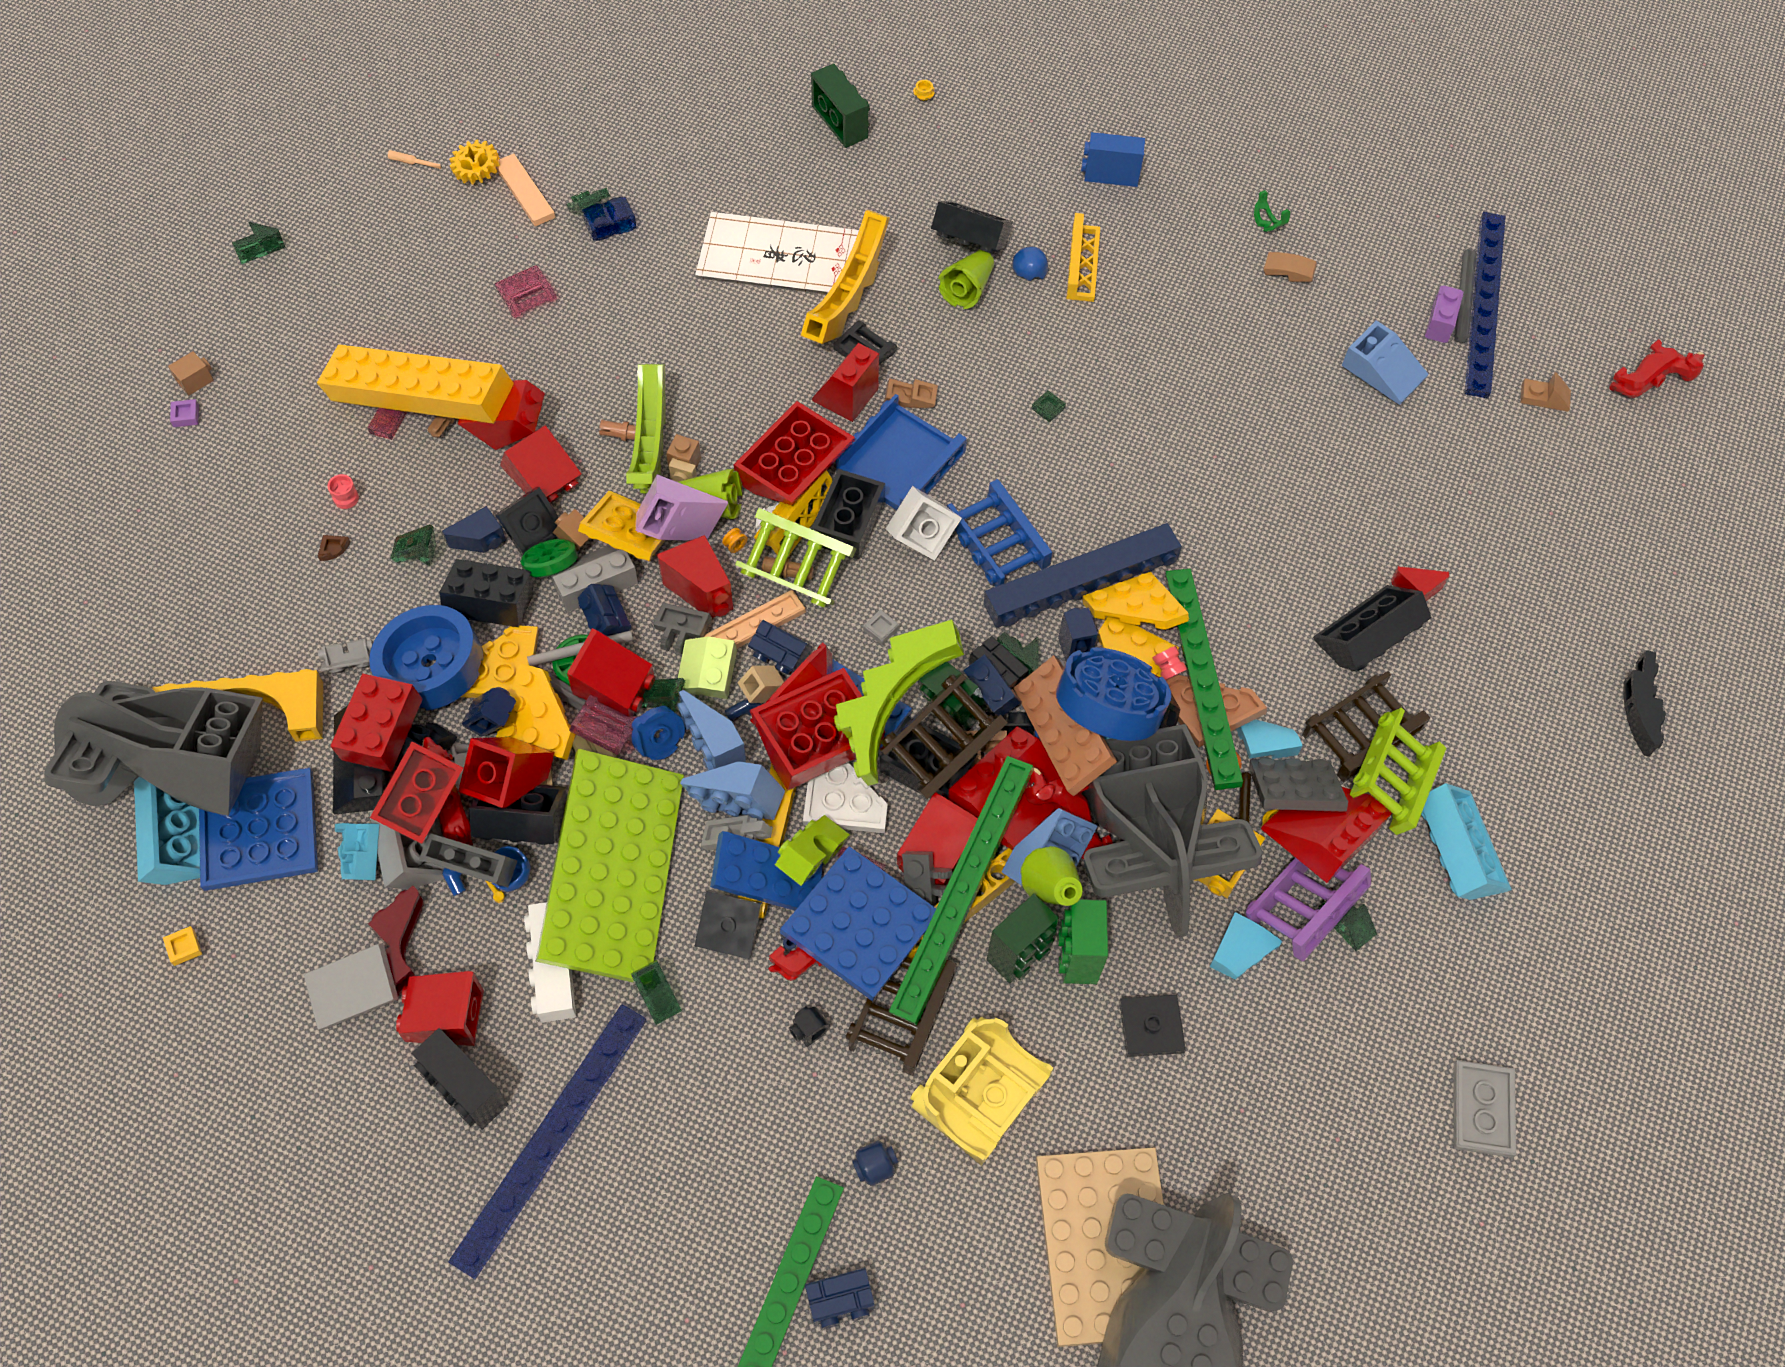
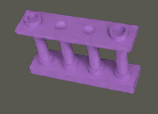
[1246,858,1371,962]

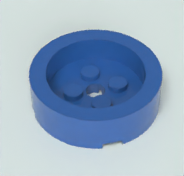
[369,605,484,710]
[1056,647,1171,741]

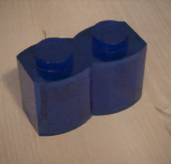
[582,197,636,241]

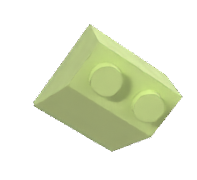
[675,637,737,699]

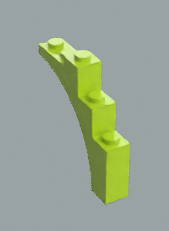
[626,364,666,493]
[834,620,964,786]

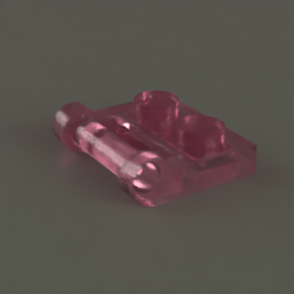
[494,265,557,318]
[569,695,637,755]

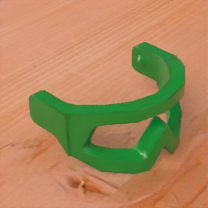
[1254,190,1290,232]

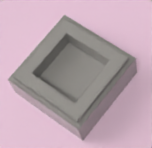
[863,609,900,645]

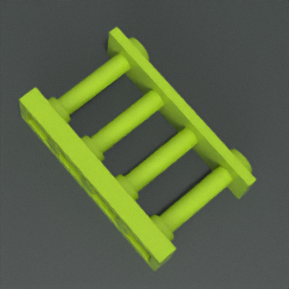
[735,508,856,608]
[1350,708,1447,835]

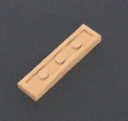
[496,154,555,226]
[704,590,806,649]

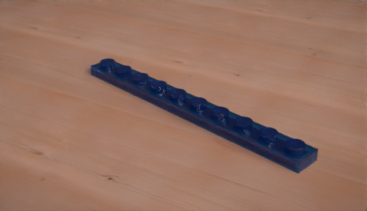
[1465,212,1506,399]
[448,1004,647,1280]

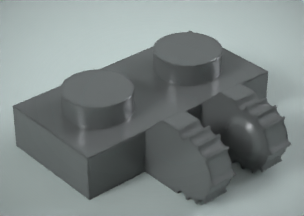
[653,602,712,654]
[902,851,952,907]

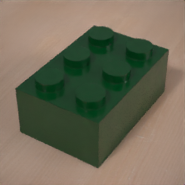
[811,63,870,148]
[918,662,987,731]
[986,894,1059,984]

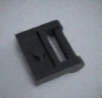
[833,320,897,365]

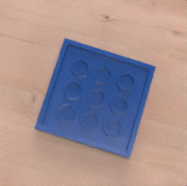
[199,768,318,891]
[780,846,936,1001]

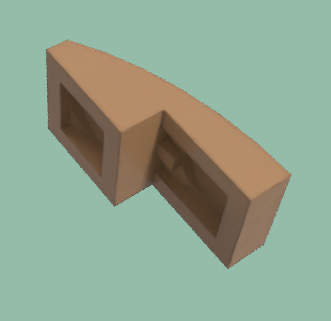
[1264,252,1317,282]
[884,378,938,408]

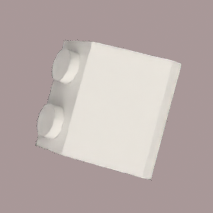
[886,486,962,561]

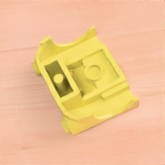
[910,1016,1053,1166]

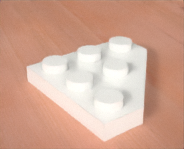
[803,762,888,833]

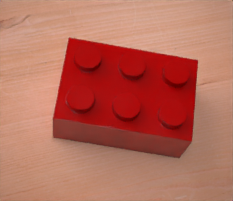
[330,673,422,772]
[370,742,463,844]

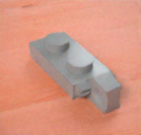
[701,815,773,851]

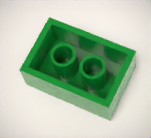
[1057,899,1108,985]

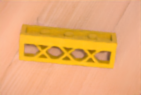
[1066,213,1100,302]
[754,470,833,557]

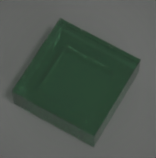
[1031,390,1066,423]

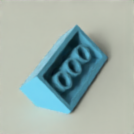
[134,776,200,885]
[1421,783,1512,900]

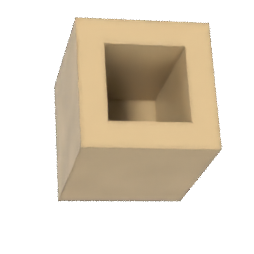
[738,666,784,703]

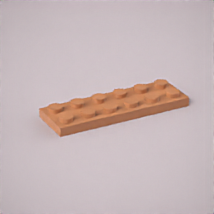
[1014,655,1117,796]

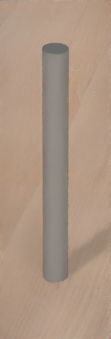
[527,630,633,666]

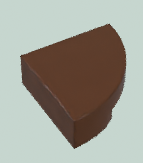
[318,535,350,561]

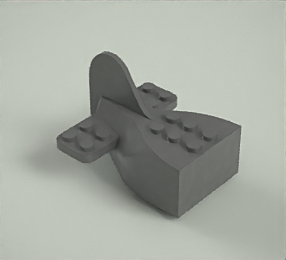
[44,681,263,816]
[1081,724,1263,938]
[1097,1193,1293,1367]

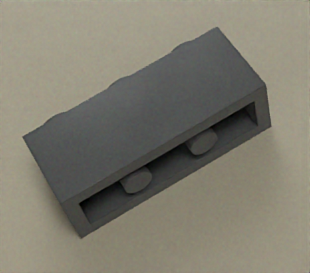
[419,833,517,888]

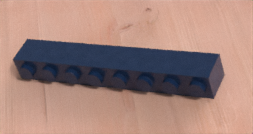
[983,523,1182,628]

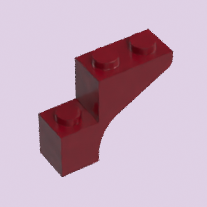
[368,885,424,996]

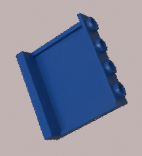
[836,394,967,510]

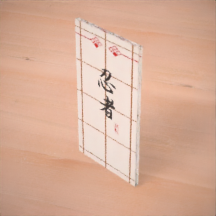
[695,212,859,295]

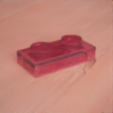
[367,408,407,440]

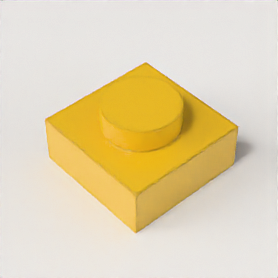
[163,926,202,966]

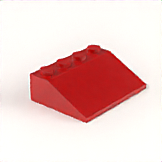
[733,401,855,505]
[750,668,886,791]
[949,726,1060,851]
[1261,786,1392,883]

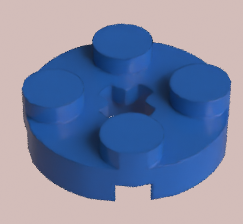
[631,705,685,760]

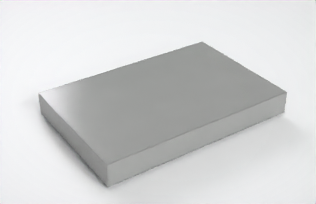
[304,944,399,1030]
[1453,1060,1516,1158]

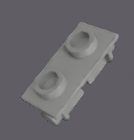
[318,638,373,673]

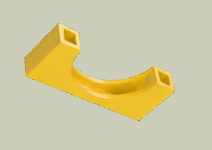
[152,669,324,742]

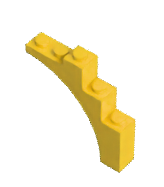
[800,210,890,344]

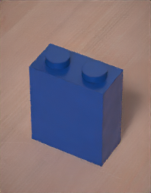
[1081,132,1145,187]

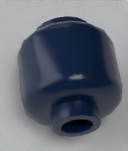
[852,1141,899,1186]

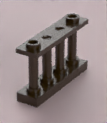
[1302,671,1430,783]
[879,674,1008,800]
[846,957,957,1076]

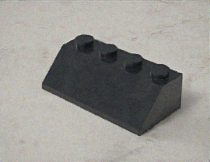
[1313,585,1432,671]
[333,705,389,815]

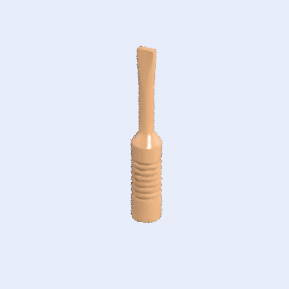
[388,150,441,169]

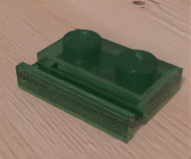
[566,188,610,212]

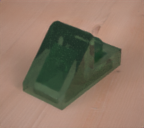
[231,222,286,264]
[390,524,436,566]
[997,632,1039,676]
[641,678,686,714]
[1318,901,1377,951]
[631,960,682,1025]

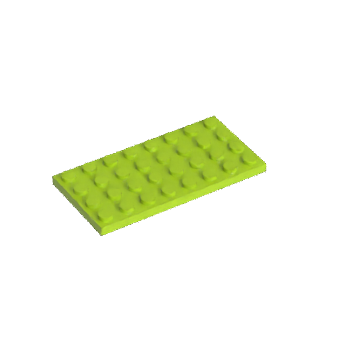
[535,749,684,985]

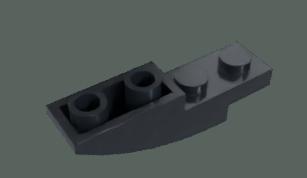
[1623,650,1666,757]

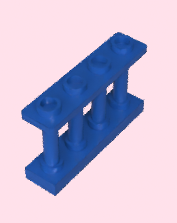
[947,479,1053,587]

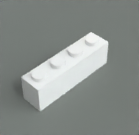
[524,902,576,1023]

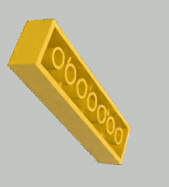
[317,344,514,423]

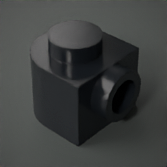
[789,1006,830,1047]

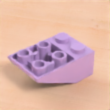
[636,475,728,540]

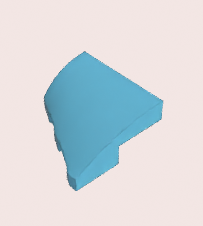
[1237,719,1303,759]
[335,823,379,880]
[1210,912,1282,980]

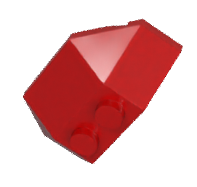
[750,642,833,729]

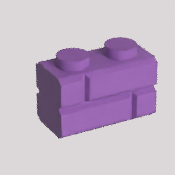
[1425,285,1464,343]

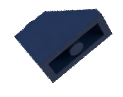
[442,506,506,553]

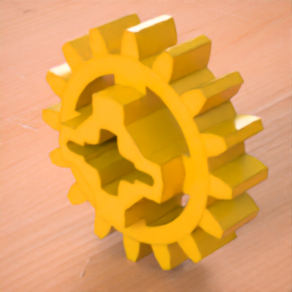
[449,140,500,185]

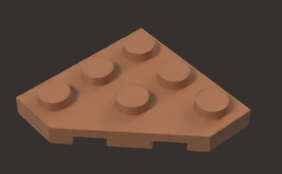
[1166,675,1267,748]

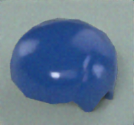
[1012,247,1049,281]
[492,845,531,892]

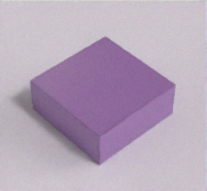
[170,399,199,427]

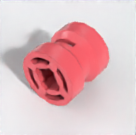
[327,474,359,509]
[1152,646,1188,680]

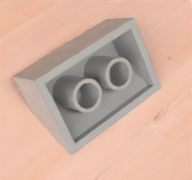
[549,545,638,612]
[370,810,444,889]

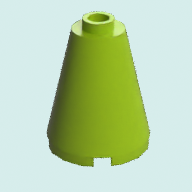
[938,250,994,309]
[678,469,742,519]
[1020,846,1082,906]

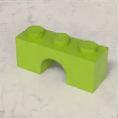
[775,815,850,886]

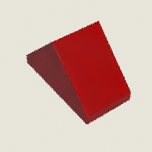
[1391,566,1449,601]

